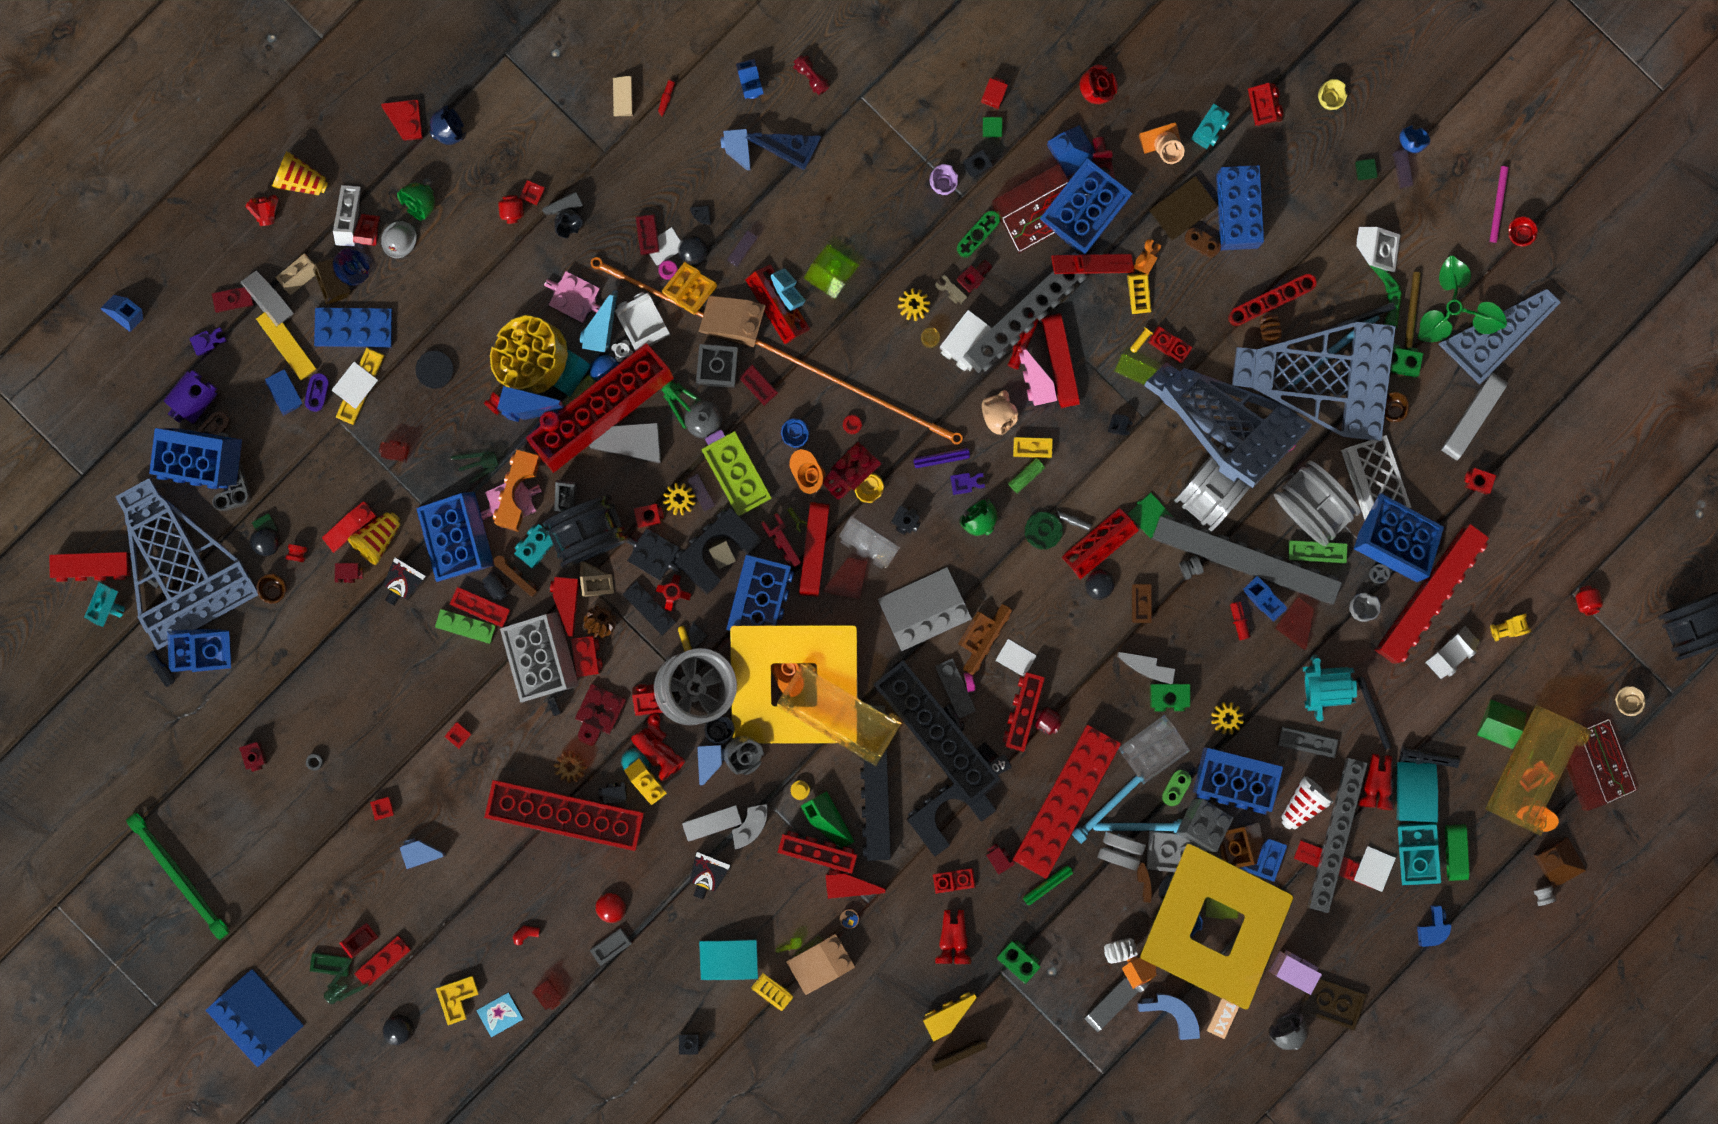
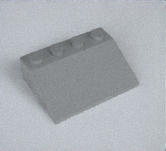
[878,568,972,652]
[500,612,579,703]

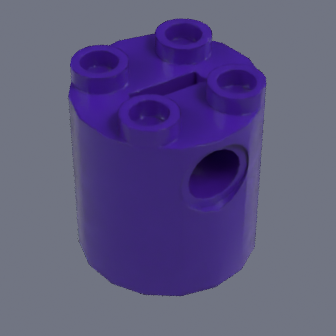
[163,370,218,424]

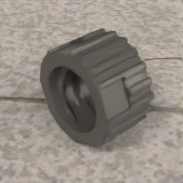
[305,753,324,771]

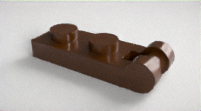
[494,556,538,598]

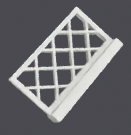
[1341,435,1411,520]

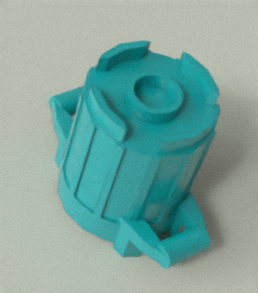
[1303,655,1357,722]

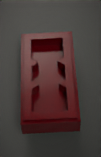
[636,214,660,255]
[212,287,254,313]
[738,365,778,406]

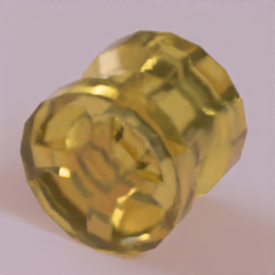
[921,328,940,348]

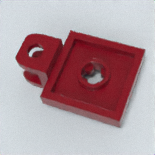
[823,442,881,499]
[761,513,801,568]
[575,684,626,746]

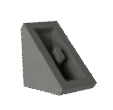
[554,480,578,512]

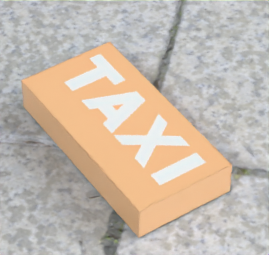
[1206,998,1239,1039]

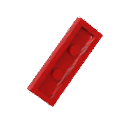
[450,587,511,628]
[354,936,411,988]

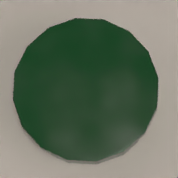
[1025,512,1063,550]

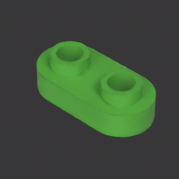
[1162,770,1191,806]

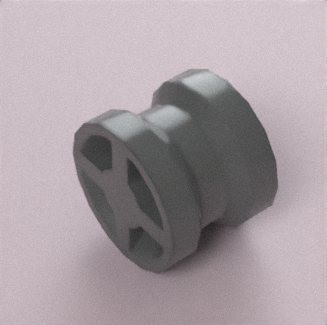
[1369,564,1390,584]

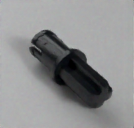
[145,650,175,687]

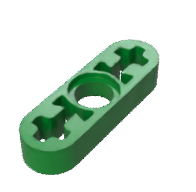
[957,211,1000,258]

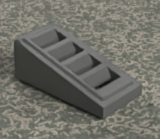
[542,192,584,215]

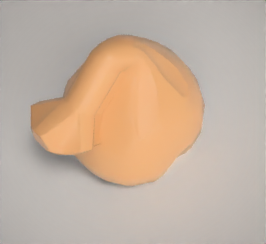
[982,390,1018,435]

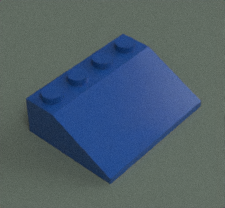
[1040,158,1133,255]
[497,386,565,422]
[416,492,495,582]
[1354,493,1444,582]
[206,969,304,1067]

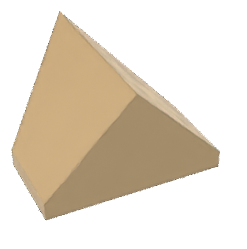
[580,561,614,597]

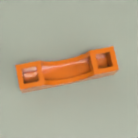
[493,450,541,532]
[1122,955,1157,989]

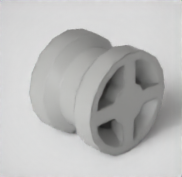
[1534,885,1557,906]

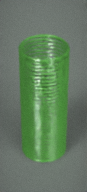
[1008,458,1045,494]

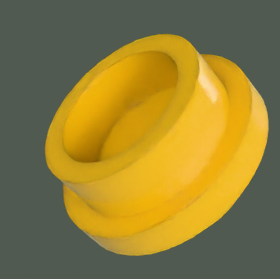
[791,781,810,800]

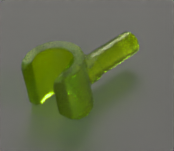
[787,507,807,532]
[775,938,802,953]

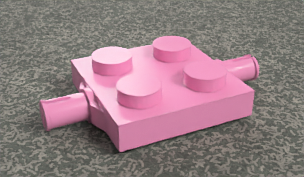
[544,271,601,323]
[480,481,542,528]

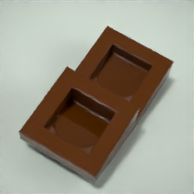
[1136,862,1152,903]

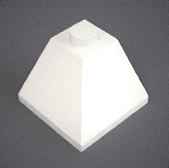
[1357,227,1400,272]

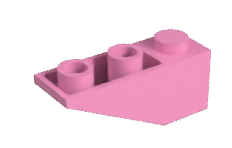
[1019,346,1057,406]

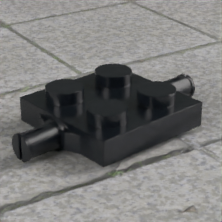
[627,528,682,580]

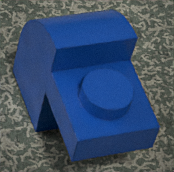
[736,59,763,99]
[1243,576,1287,622]
[1417,905,1451,947]

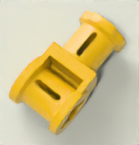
[1490,613,1532,641]

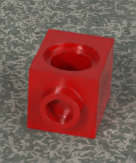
[981,77,1008,109]
[1464,468,1496,495]
[634,504,664,528]

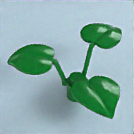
[1418,256,1507,342]

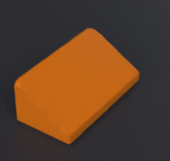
[1139,122,1181,154]

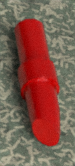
[658,80,675,117]

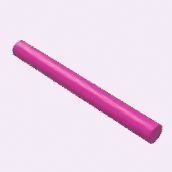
[1489,166,1509,243]

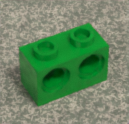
[1390,344,1423,377]
[996,940,1041,984]

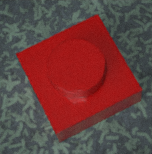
[520,180,545,206]
[444,722,472,749]
[370,797,395,821]

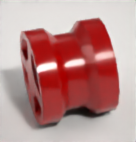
[483,392,500,416]
[285,544,307,563]

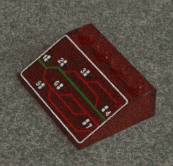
[991,164,1069,254]
[1556,718,1637,811]

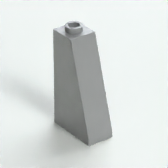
[589,423,661,463]

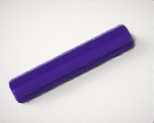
[913,448,970,468]

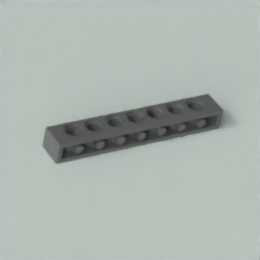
[963,252,1089,373]
[1307,758,1367,913]

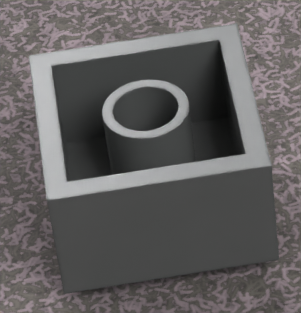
[696,344,739,388]
[1176,799,1233,852]

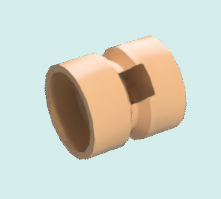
[1154,132,1185,164]

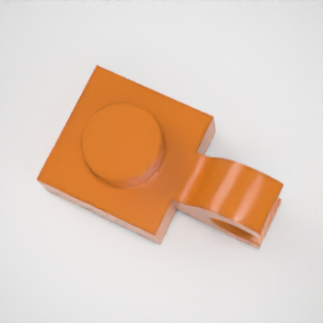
[1134,239,1161,274]

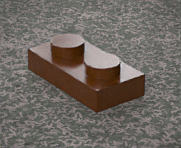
[1132,584,1152,623]

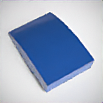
[167,629,231,672]

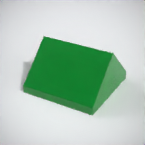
[1477,699,1527,749]

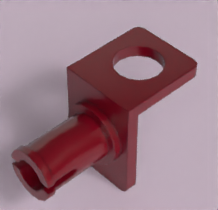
[1093,137,1115,179]
[957,260,992,292]

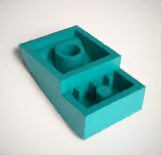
[1396,762,1438,822]
[1398,822,1441,885]
[699,939,758,980]

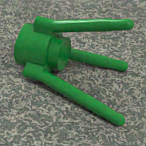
[662,380,701,429]

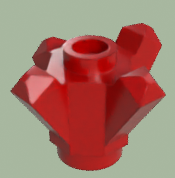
[245,195,278,226]
[656,574,691,611]

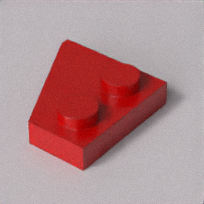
[381,100,423,141]

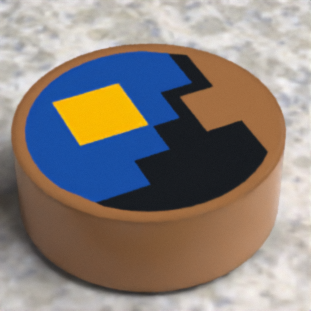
[840,909,859,929]

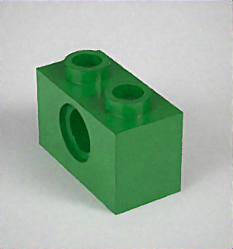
[1150,684,1190,711]

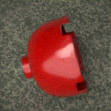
[1079,65,1118,105]

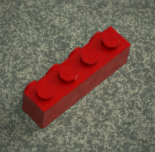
[49,552,131,582]
[1002,672,1045,752]
[777,831,857,874]

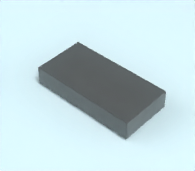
[590,928,632,966]

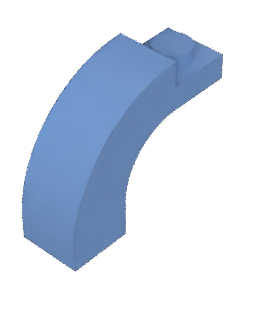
[1137,993,1200,1040]

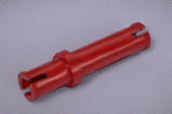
[1007,312,1039,370]

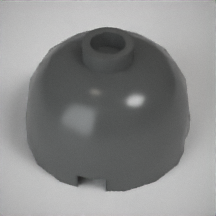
[684,400,723,439]
[724,736,764,775]
[1268,1013,1309,1050]

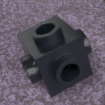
[890,506,921,535]

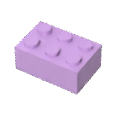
[1269,950,1322,995]

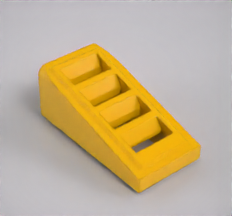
[1127,273,1151,314]
[751,973,793,1011]

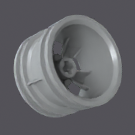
[1174,444,1250,531]
[1274,460,1361,546]
[654,648,737,725]

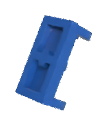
[265,370,302,416]

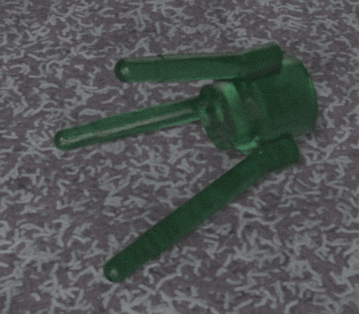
[451,450,499,484]
[324,958,369,1005]

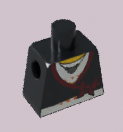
[383,557,428,606]
[690,851,731,900]

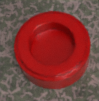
[540,411,560,432]
[843,415,862,434]

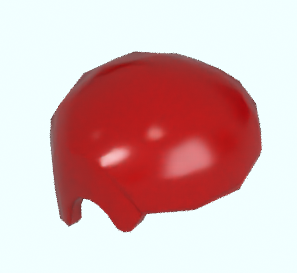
[1509,216,1538,247]
[595,893,626,923]

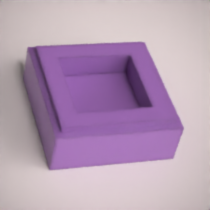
[705,430,725,446]

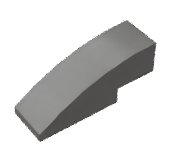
[241,271,294,327]
[1117,652,1175,684]
[682,805,742,842]

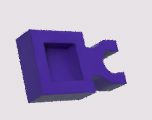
[189,327,227,356]
[950,473,985,495]

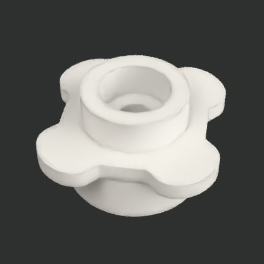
[612,340,633,362]

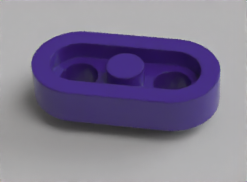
[305,373,329,412]

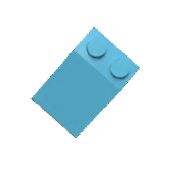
[580,290,618,352]

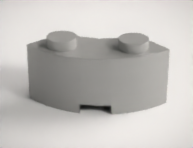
[1426,626,1481,679]
[732,804,768,849]

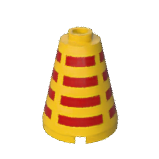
[272,151,328,195]
[348,512,400,565]

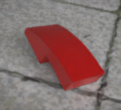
[1148,326,1193,364]
[933,868,976,894]

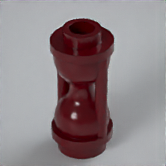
[793,55,830,96]

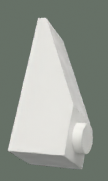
[333,185,361,246]

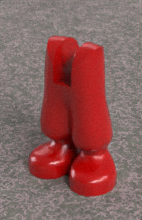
[631,728,685,782]
[1358,754,1394,810]
[935,910,972,964]

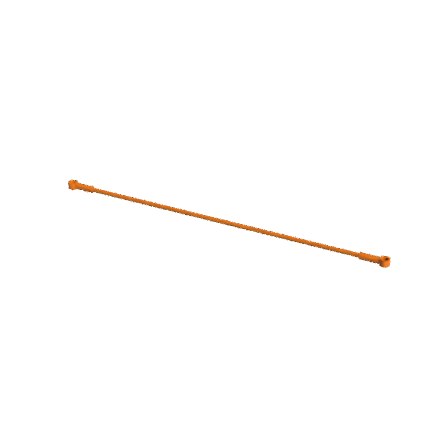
[591,257,963,445]

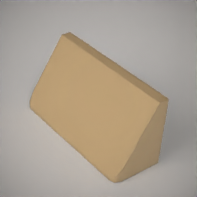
[613,76,633,116]
[275,253,315,295]

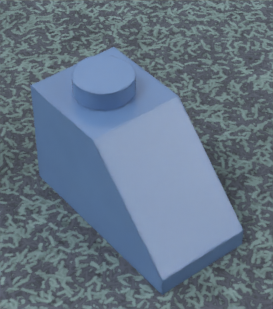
[720,129,751,170]
[698,745,725,785]
[400,838,446,869]

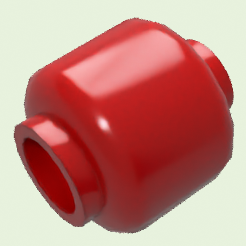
[498,195,524,224]
[1575,586,1603,616]

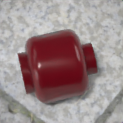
[1033,707,1063,735]

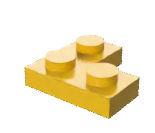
[436,976,479,1025]

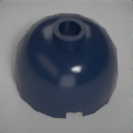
[430,105,466,145]

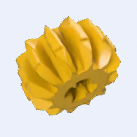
[898,288,930,321]
[663,483,696,515]
[1211,702,1244,734]

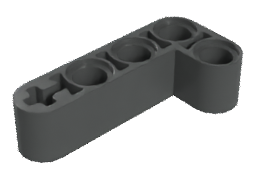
[212,433,251,511]
[1084,975,1152,1032]

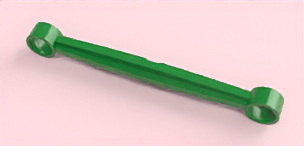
[126,812,230,940]

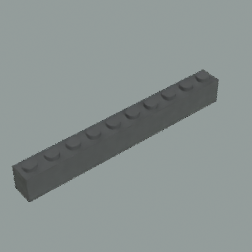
[1151,515,1341,605]

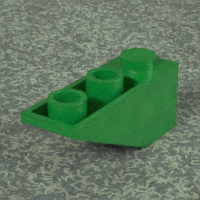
[801,791,854,849]

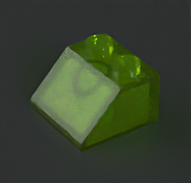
[804,244,859,299]

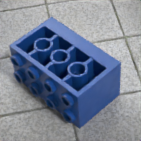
[1216,165,1264,250]
[149,428,242,489]
[726,555,794,631]
[1193,747,1283,815]

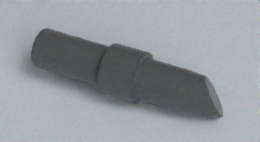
[1057,511,1092,531]

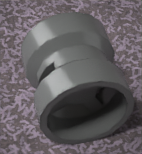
[1178,556,1204,580]

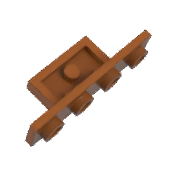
[958,604,1012,675]

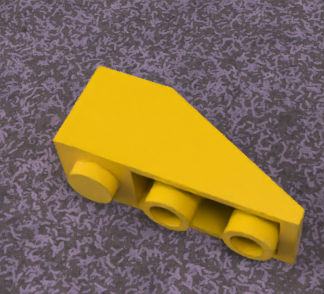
[923,992,976,1041]

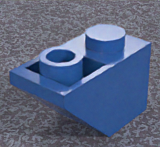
[101,295,143,332]

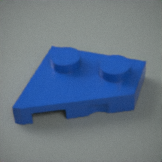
[1239,839,1287,881]

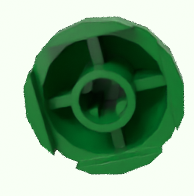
[397,182,435,221]
[959,499,998,536]

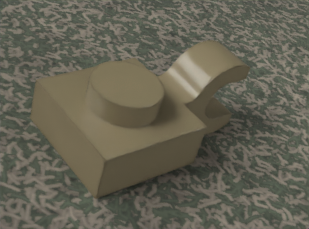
[935,275,967,305]

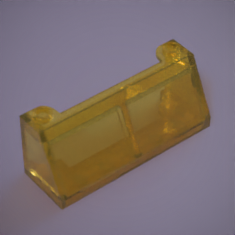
[777,663,901,766]
[1485,705,1592,836]

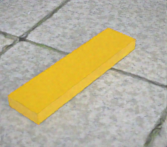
[256,312,317,381]
[336,347,385,425]

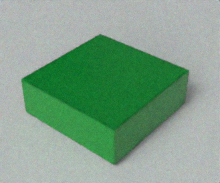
[983,117,1002,137]

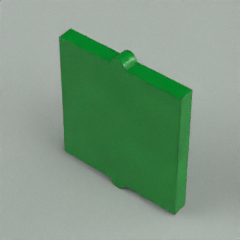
[1128,493,1173,539]

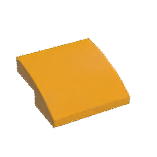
[662,262,717,315]

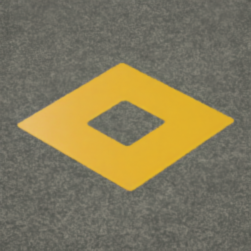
[730,626,857,743]
[1141,844,1293,1010]

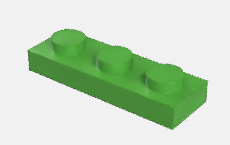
[1288,541,1347,563]
[435,609,496,644]

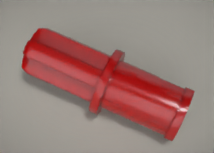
[1230,602,1251,640]

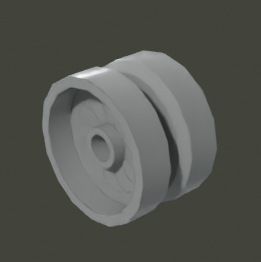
[1098,832,1146,871]

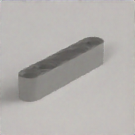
[1441,372,1508,460]

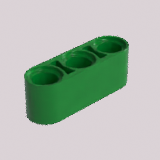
[1445,824,1469,881]

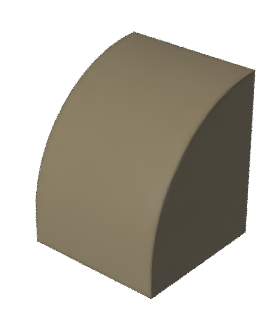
[707,537,736,569]

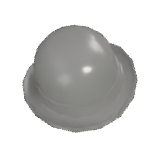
[381,221,417,258]

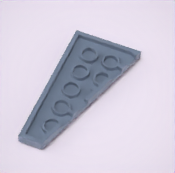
[1438,289,1561,384]

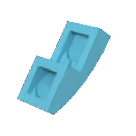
[771,268,806,311]

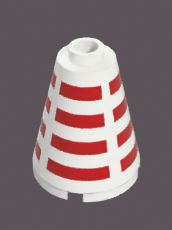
[1281,776,1334,830]

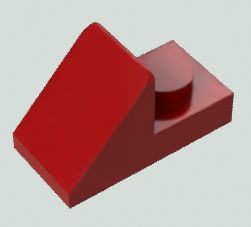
[353,214,380,246]

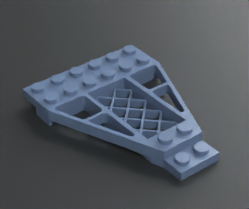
[1232,322,1396,441]
[1144,362,1312,488]
[115,478,258,650]

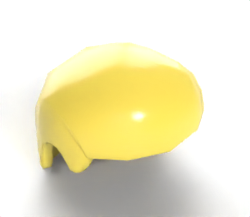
[1318,79,1348,110]

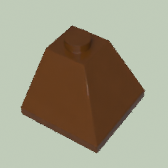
[1219,822,1264,868]
[1534,837,1586,889]

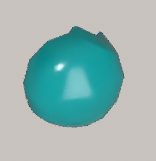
[621,747,651,770]

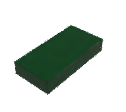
[309,952,351,977]

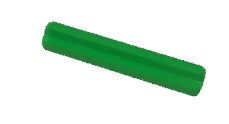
[1023,865,1073,905]

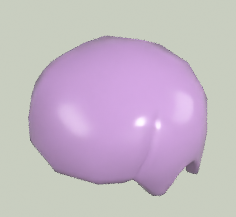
[929,164,958,195]

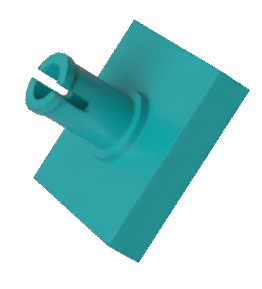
[84,582,125,627]

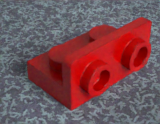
[1248,83,1284,126]
[571,636,603,677]
[632,684,663,716]

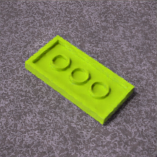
[701,431,772,516]

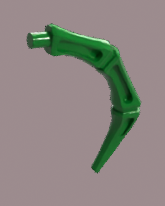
[1367,262,1402,329]

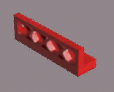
[745,264,810,344]
[1062,508,1139,580]

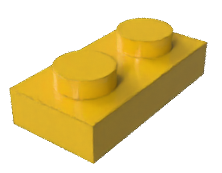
[1013,437,1052,458]

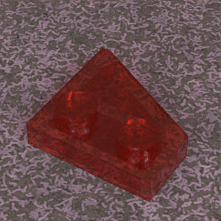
[823,558,867,599]
[1275,598,1314,650]

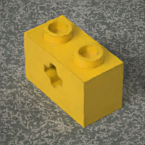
[624,759,667,805]

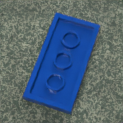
[314,308,393,348]

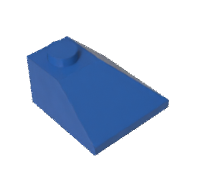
[1047,125,1095,178]

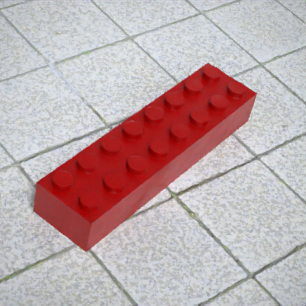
[526,343,674,473]
[1375,524,1489,664]
[1012,725,1121,879]
[484,780,645,851]

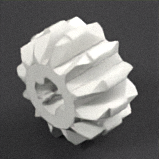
[1104,938,1138,963]

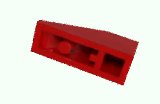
[322,501,379,553]
[550,577,579,637]
[826,870,885,899]

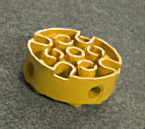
[490,315,568,394]

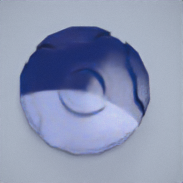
[333,248,370,286]

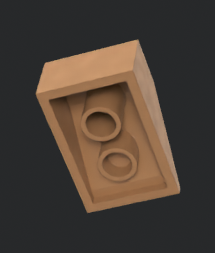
[699,296,766,347]
[786,932,855,995]

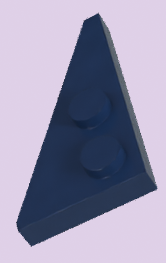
[745,133,821,170]

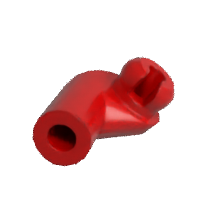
[647,713,667,742]
[513,926,540,945]

